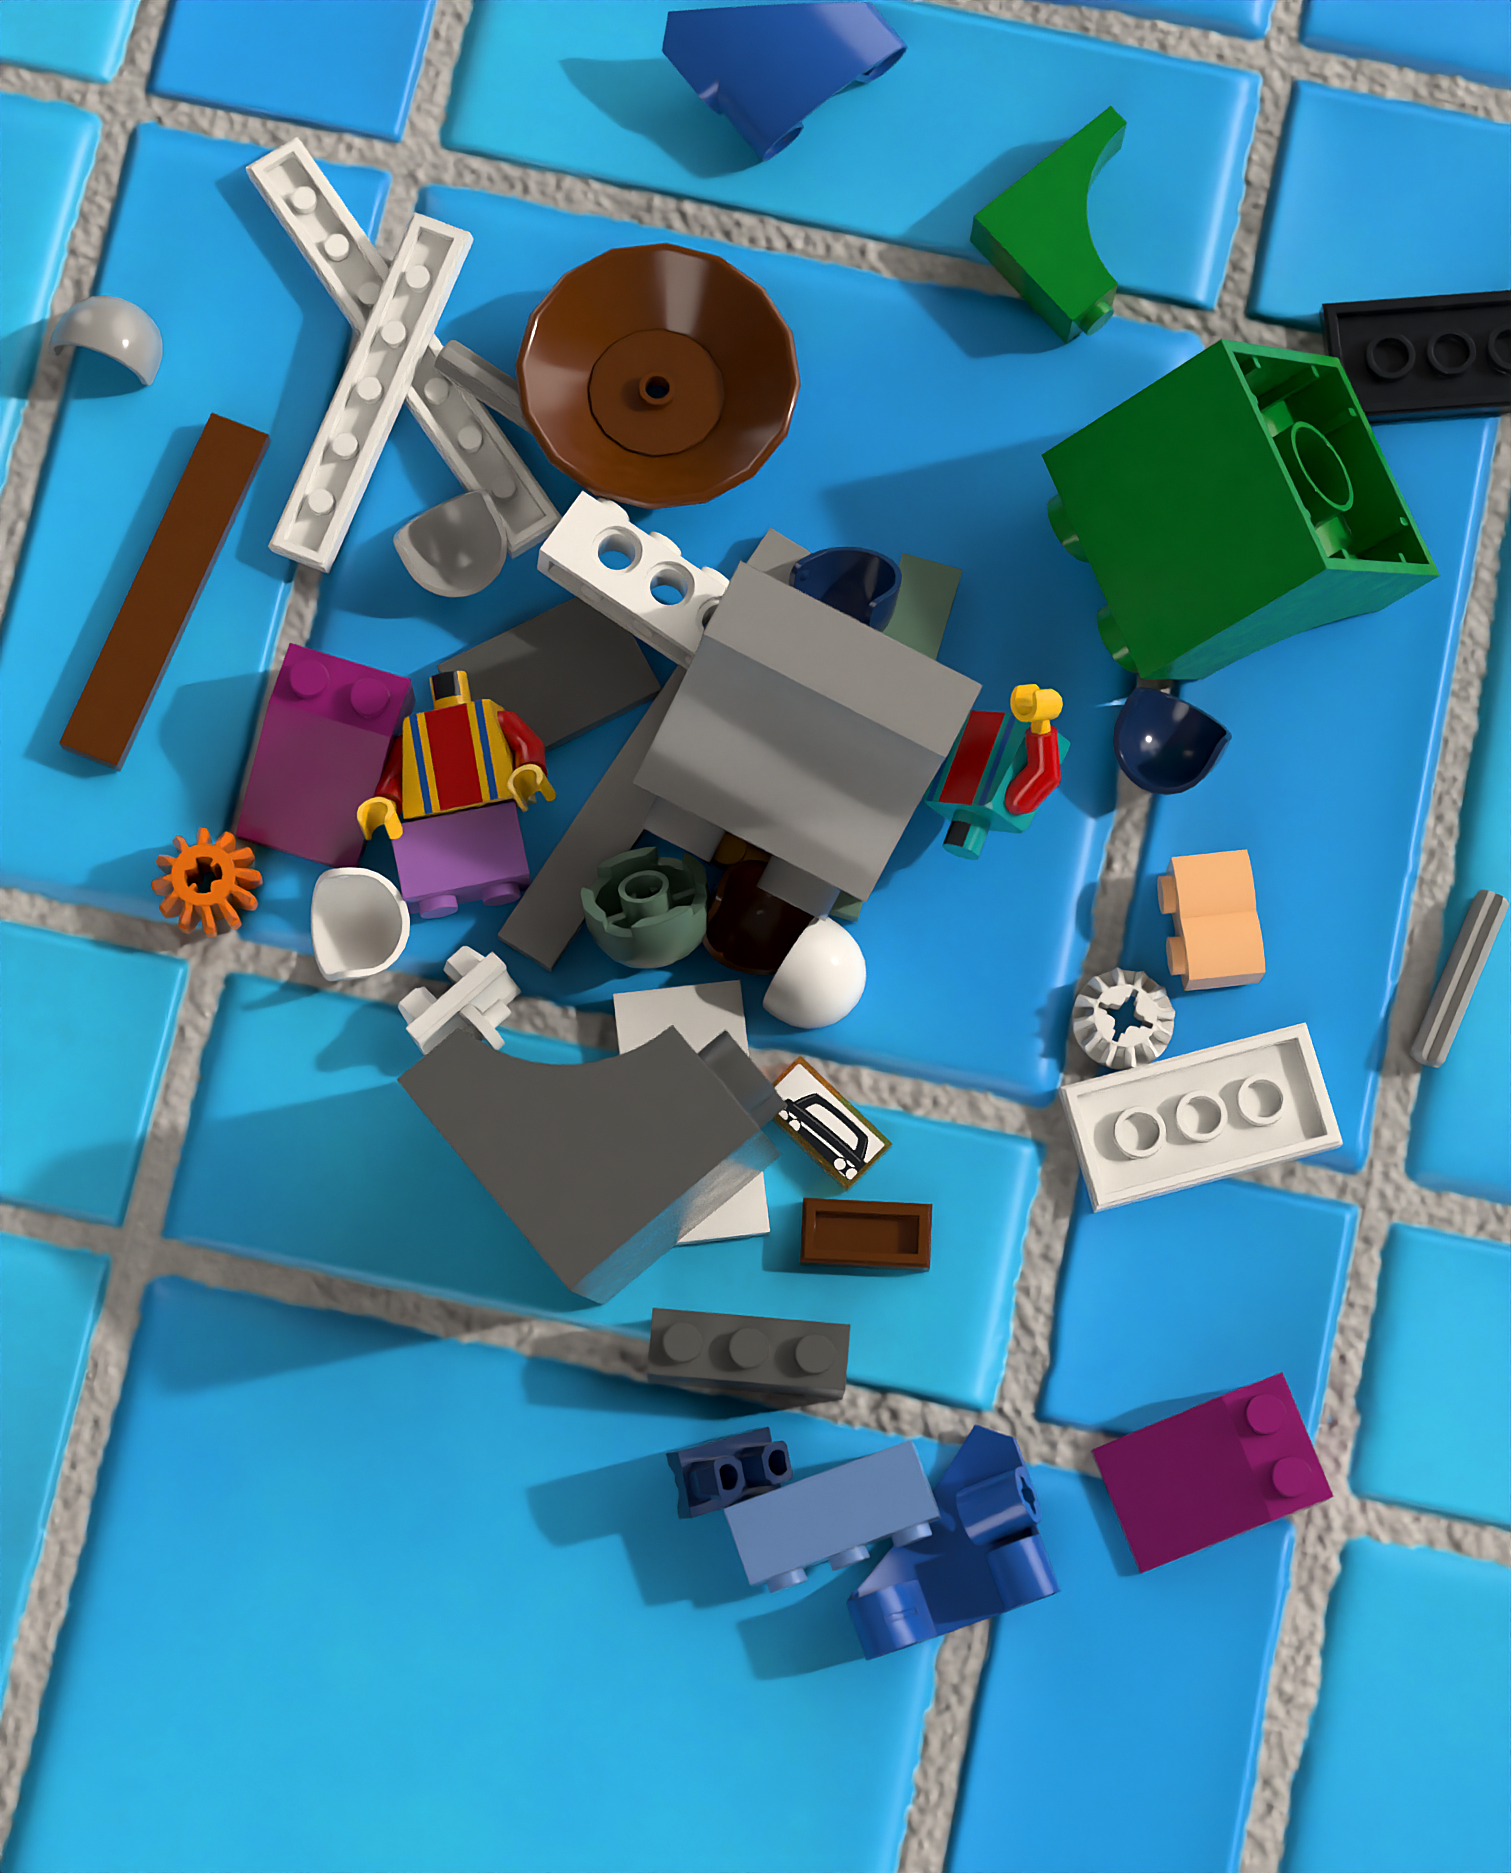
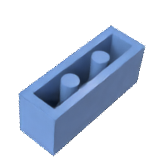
[724,1440,942,1594]

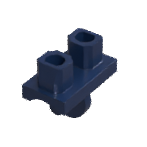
[666,1427,793,1519]

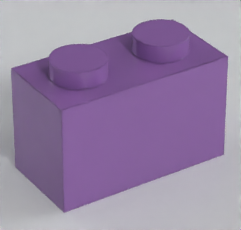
[391,801,531,919]

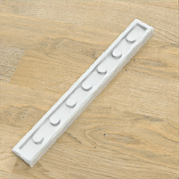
[246,137,562,559]

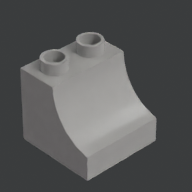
[633,561,983,921]

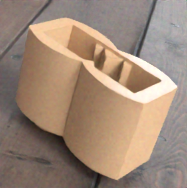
[1157,849,1266,991]

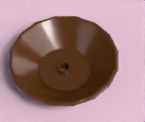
[515,243,801,510]

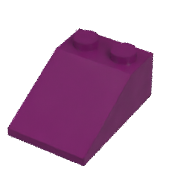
[235,643,416,869]
[1091,1372,1334,1574]

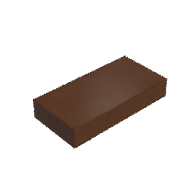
[800,1198,932,1272]

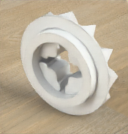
[1072,967,1175,1070]

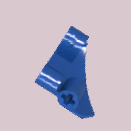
[662,2,908,162]
[846,1425,1061,1661]

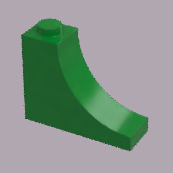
[970,106,1127,344]

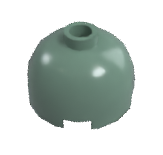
[580,847,711,969]

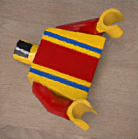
[357,671,556,840]

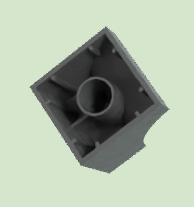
[397,1025,788,1305]

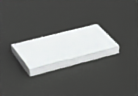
[613,980,770,1246]
[1058,1022,1343,1213]

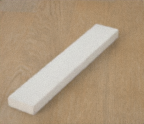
[268,212,474,574]

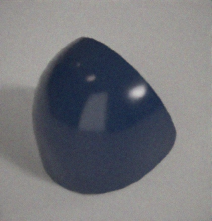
[789,547,902,633]
[1113,687,1232,795]

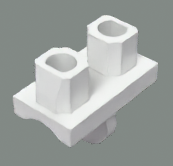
[398,946,521,1056]

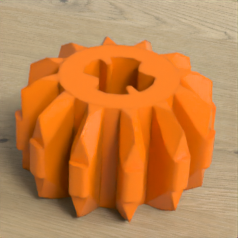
[151,827,262,938]

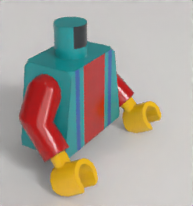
[923,684,1071,860]

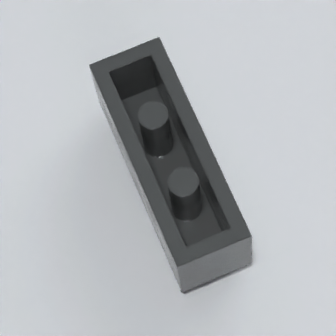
[647,1308,850,1399]

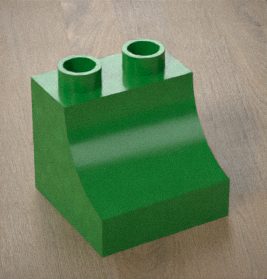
[1041,339,1440,680]

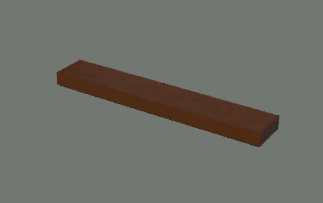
[59,412,271,772]

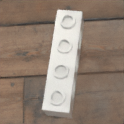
[537,491,729,670]

